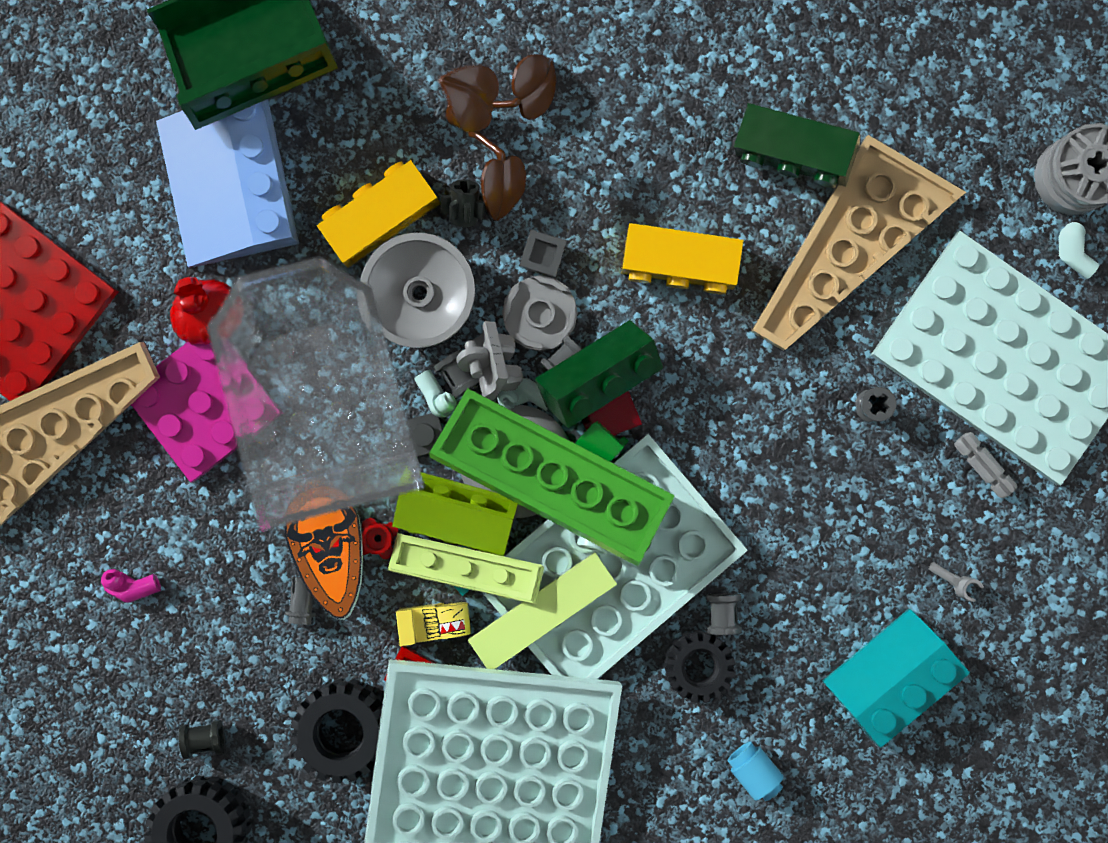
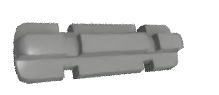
[954,432,1017,498]

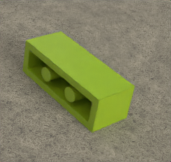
[392,469,518,556]

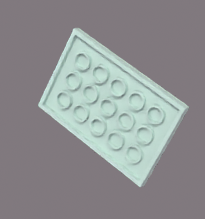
[871,231,1108,485]
[483,434,748,679]

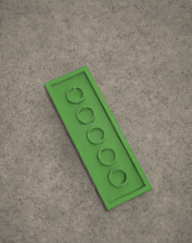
[430,388,675,566]

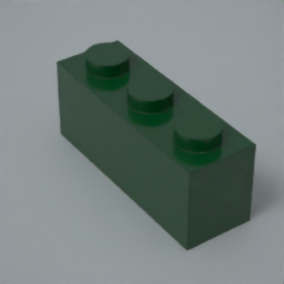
[734,103,860,188]
[535,320,663,428]

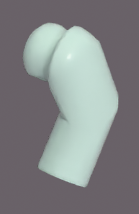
[414,369,457,418]

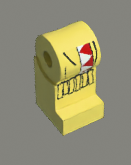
[396,602,471,646]

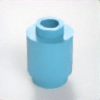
[727,741,784,801]

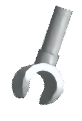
[928,562,984,602]

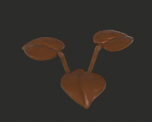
[438,54,556,221]

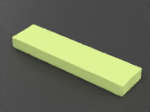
[388,533,544,605]
[468,552,617,669]

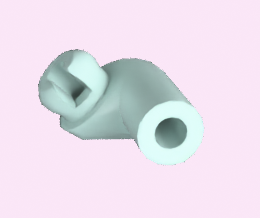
[1059,222,1100,279]
[497,378,548,411]

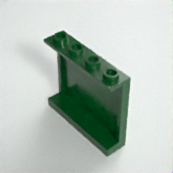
[147,0,338,130]

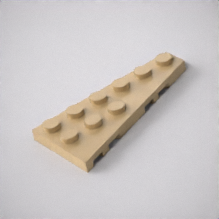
[751,135,966,351]

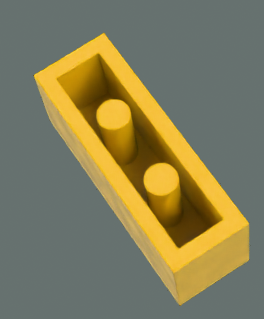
[316,160,440,268]
[621,223,743,294]

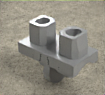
[456,321,523,400]

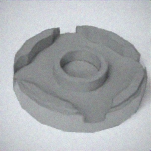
[502,275,578,352]

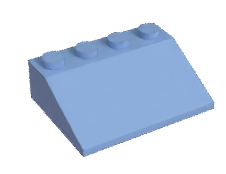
[156,99,299,268]

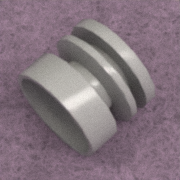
[1034,123,1108,216]

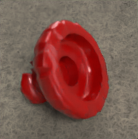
[170,277,240,345]

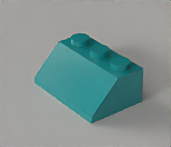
[822,609,970,748]

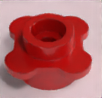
[362,518,399,559]

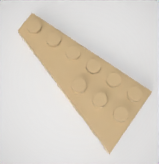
[0,342,160,526]

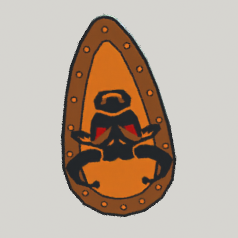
[285,490,363,620]

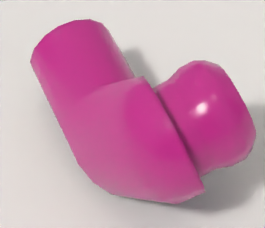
[101,569,161,603]

